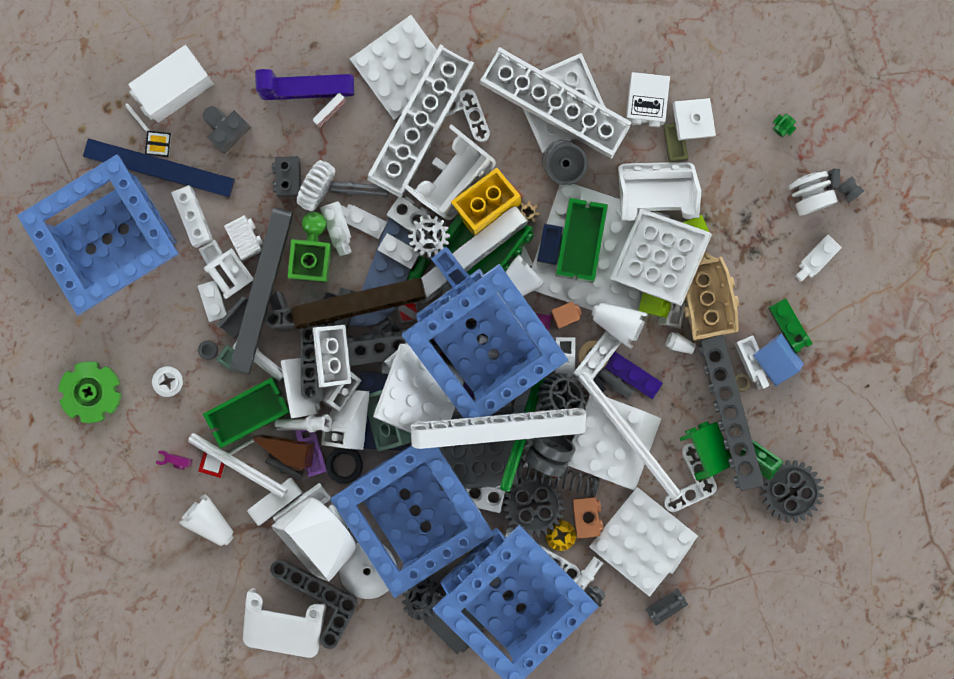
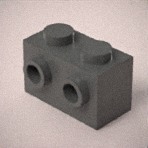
[272,156,301,198]

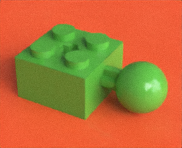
[287,211,332,283]

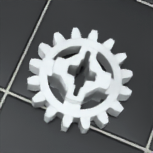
[408,215,450,258]

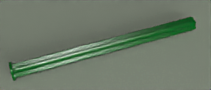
[500,377,546,492]

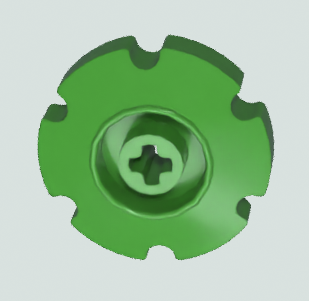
[58,361,122,423]

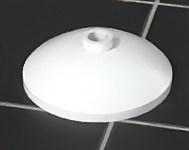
[339,543,397,599]

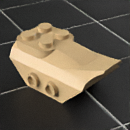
[683,252,739,341]

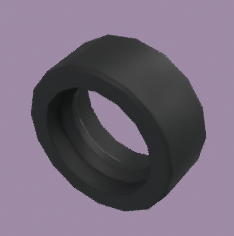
[326,448,363,484]

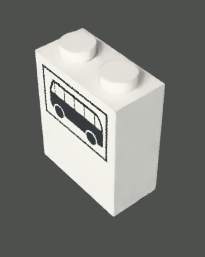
[626,72,670,127]

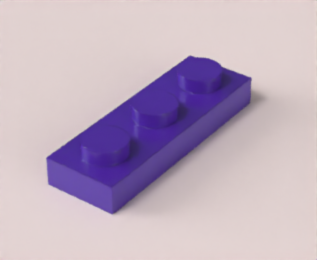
[605,352,663,399]

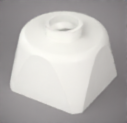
[271,498,356,582]

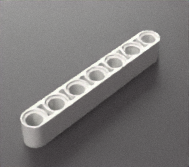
[422,206,528,303]

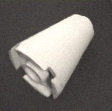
[497,255,544,304]
[591,303,647,349]
[179,494,234,546]

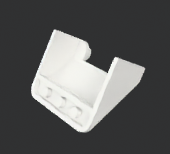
[618,162,701,221]
[243,588,327,658]

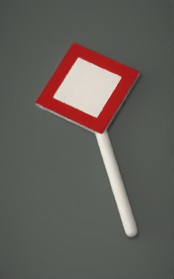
[198,439,255,478]

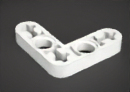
[446,89,490,143]
[664,443,717,512]

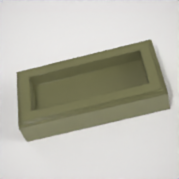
[663,123,689,162]

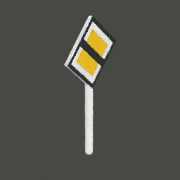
[125,104,171,157]

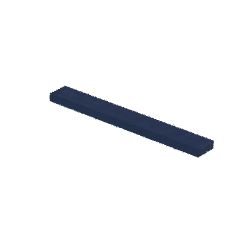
[83,138,235,198]

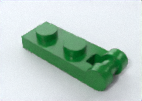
[768,298,813,354]

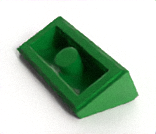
[740,440,784,480]

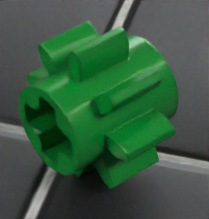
[772,113,796,137]

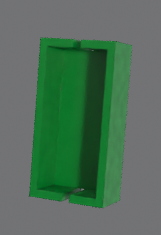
[555,198,608,283]
[203,378,290,448]

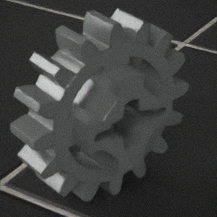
[402,578,444,621]

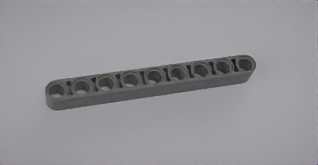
[230,207,293,375]

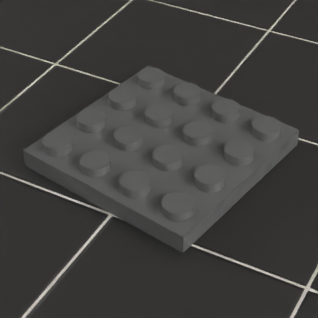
[439,406,518,491]

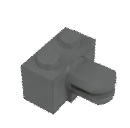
[203,106,251,154]

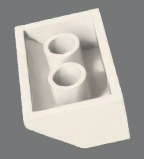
[313,325,351,387]
[281,358,321,418]

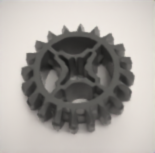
[536,373,588,411]

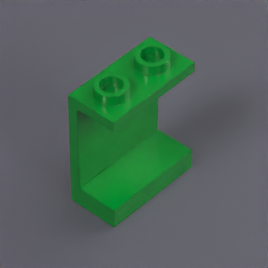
[679,421,731,481]

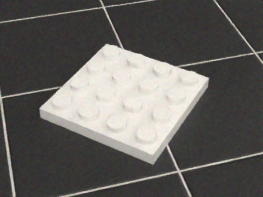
[350,15,437,121]
[522,53,605,153]
[610,208,712,306]
[373,344,465,433]
[589,487,698,597]

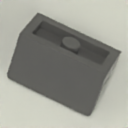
[217,296,248,339]

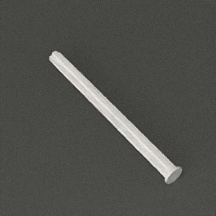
[578,372,684,502]

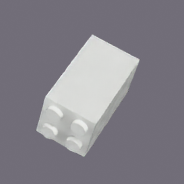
[128,45,214,123]

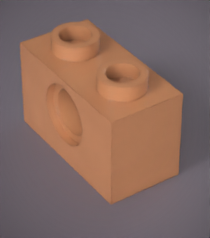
[550,301,582,330]
[572,497,603,539]

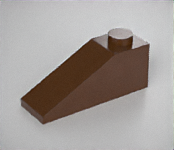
[253,434,314,471]

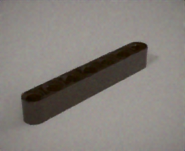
[291,278,427,329]

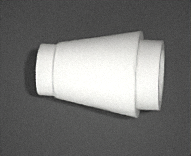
[665,332,696,354]

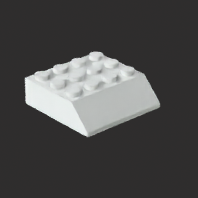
[568,394,661,490]

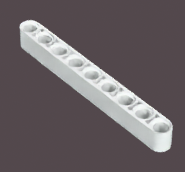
[411,408,586,449]

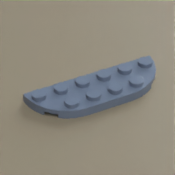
[349,218,414,327]

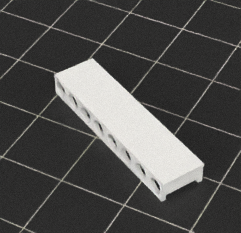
[367,44,474,198]
[479,47,632,159]

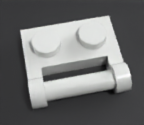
[203,248,254,299]

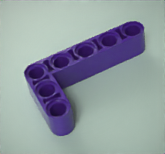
[255,69,355,100]

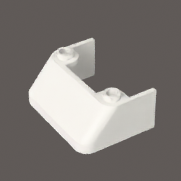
[403,124,496,220]

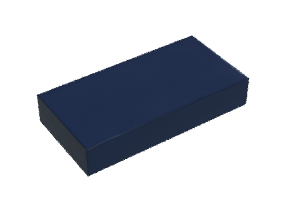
[537,224,563,265]

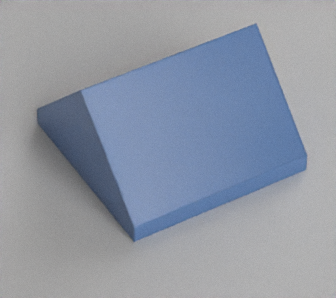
[753,333,804,386]

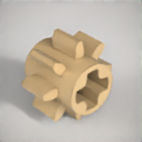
[519,201,540,225]

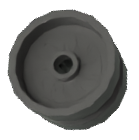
[542,140,588,185]
[526,435,576,477]

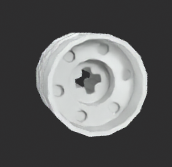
[788,171,838,216]

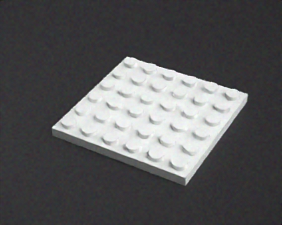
[531,184,670,311]

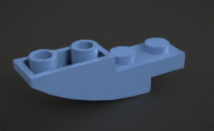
[431,246,469,287]

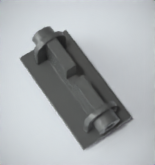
[645,588,688,626]

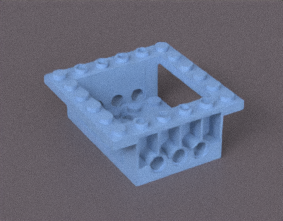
[17,154,179,315]
[402,264,568,418]
[330,444,494,598]
[432,525,599,679]

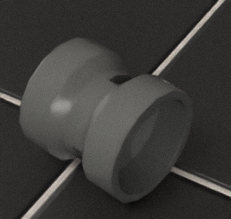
[838,176,864,203]

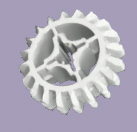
[297,160,335,212]

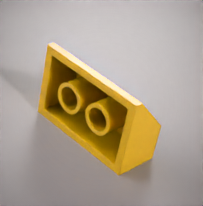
[451,168,521,236]

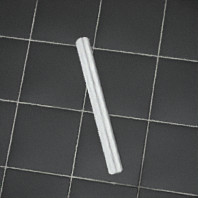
[188,433,288,498]

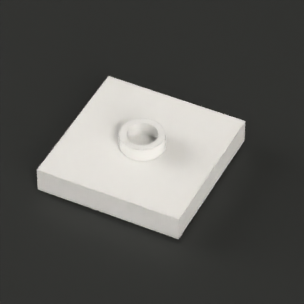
[672,98,716,140]

